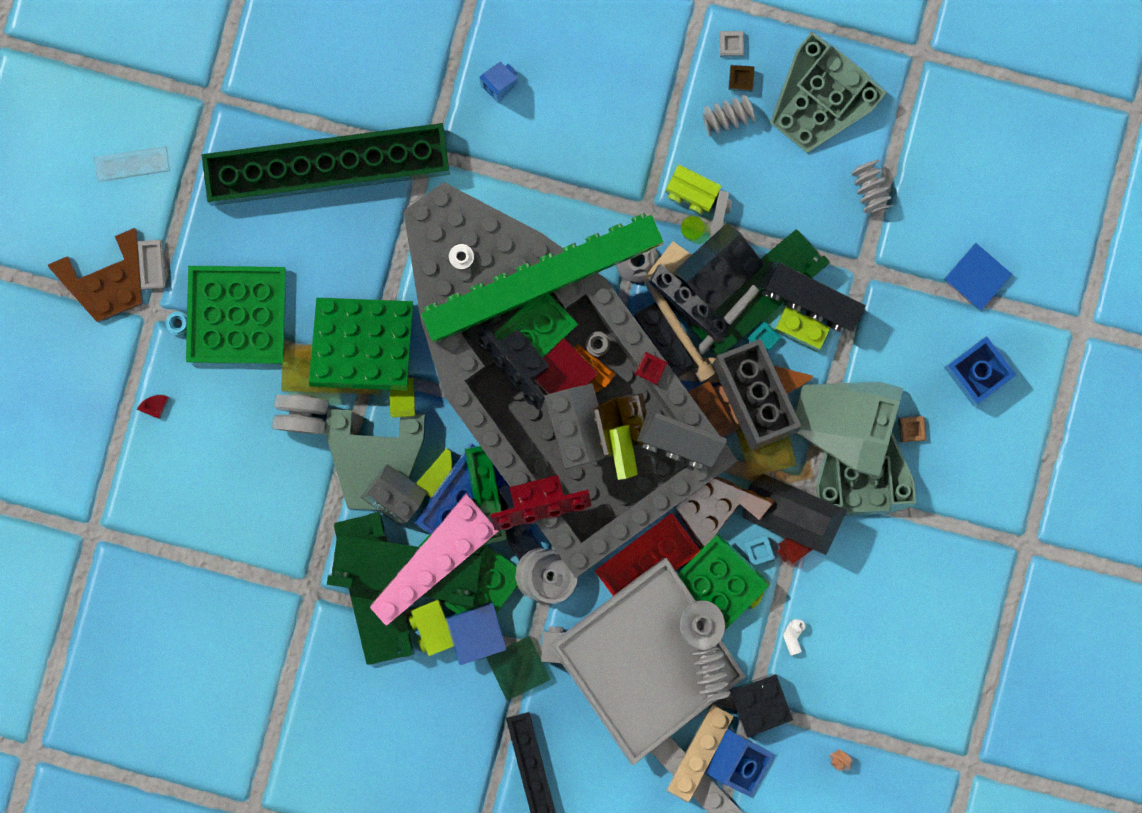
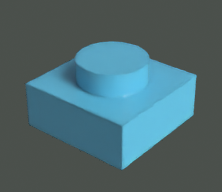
[743,536,775,566]

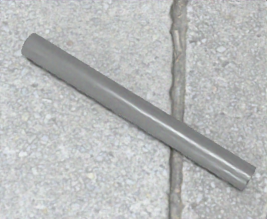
[690,285,760,359]

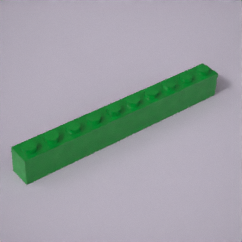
[421,213,664,343]

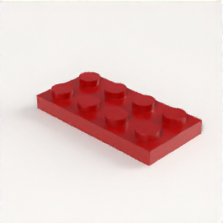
[594,513,700,596]

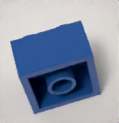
[944,336,1016,406]

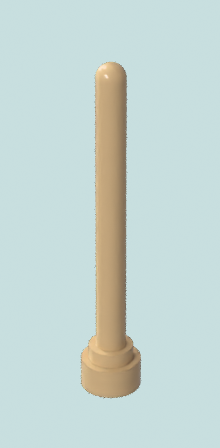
[644,277,716,382]

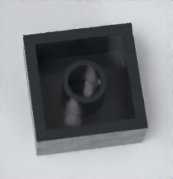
[729,673,793,738]

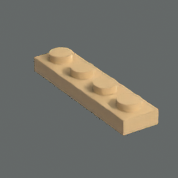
[666,704,734,803]

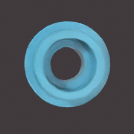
[165,311,187,336]

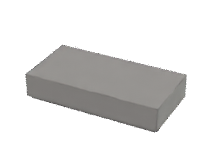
[137,239,166,290]

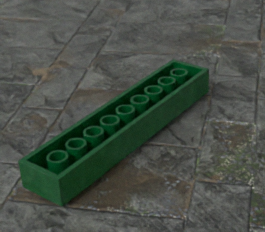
[201,123,450,206]

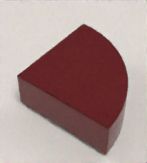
[136,395,169,419]

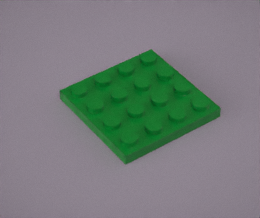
[186,266,286,364]
[309,297,413,390]

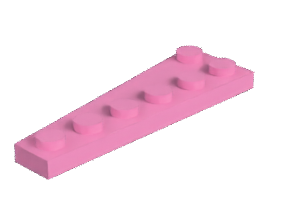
[370,494,498,626]

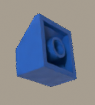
[705,729,775,798]

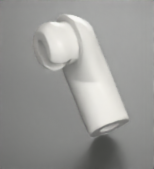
[783,619,805,656]

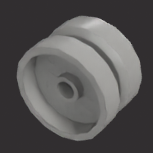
[272,394,329,435]
[515,548,577,603]

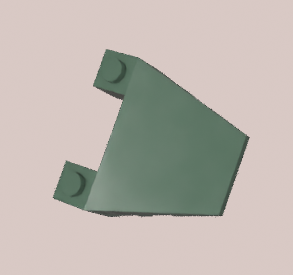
[326,409,426,510]

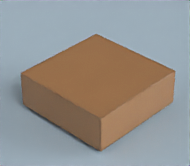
[899,416,926,443]

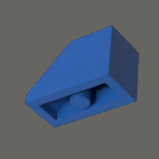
[479,61,518,103]

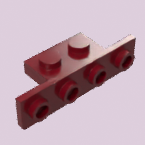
[490,475,592,531]

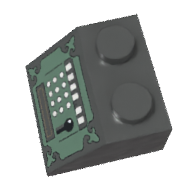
[360,464,427,525]

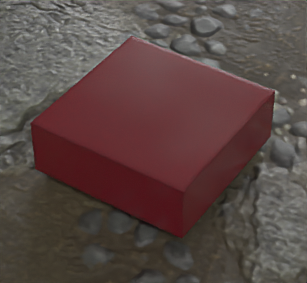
[634,352,668,386]

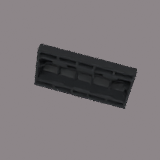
[742,474,847,555]

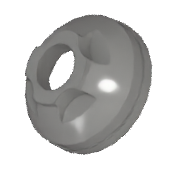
[616,249,659,283]

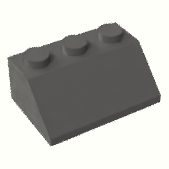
[544,384,613,470]
[637,413,727,470]

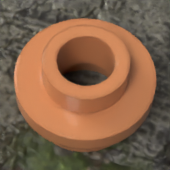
[829,749,853,772]

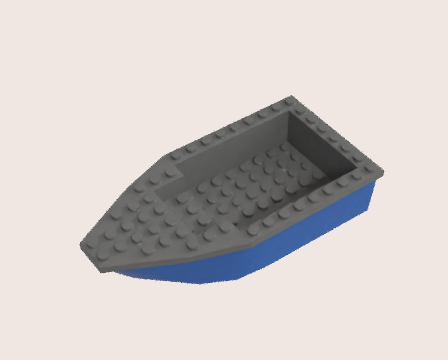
[403,182,738,578]

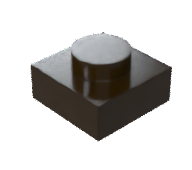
[728,65,755,92]

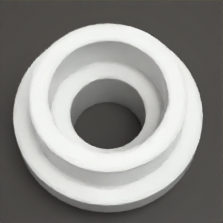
[449,244,474,269]

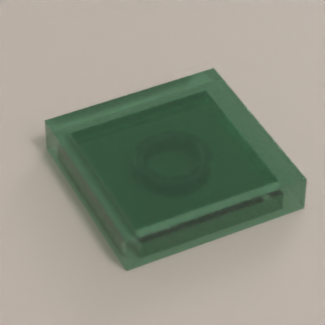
[486,635,551,701]

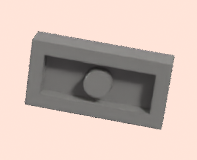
[709,190,732,239]

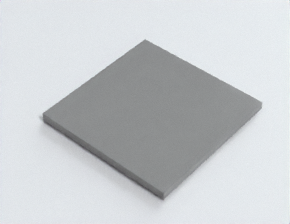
[550,558,746,765]

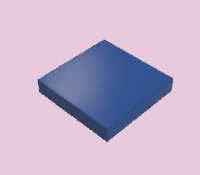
[944,243,1012,311]
[446,602,506,665]

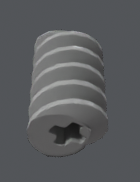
[702,95,755,137]
[851,160,894,213]
[692,647,730,701]

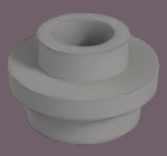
[586,332,610,356]

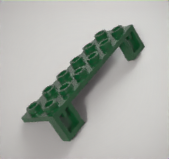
[687,229,830,357]
[334,512,414,665]
[327,535,482,606]

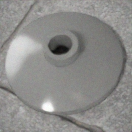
[680,601,725,650]

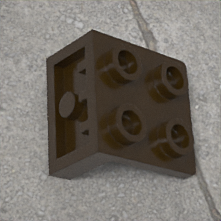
[594,393,647,457]

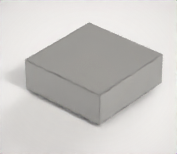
[719,31,744,57]

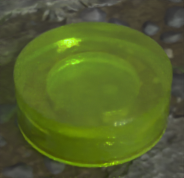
[680,216,705,241]

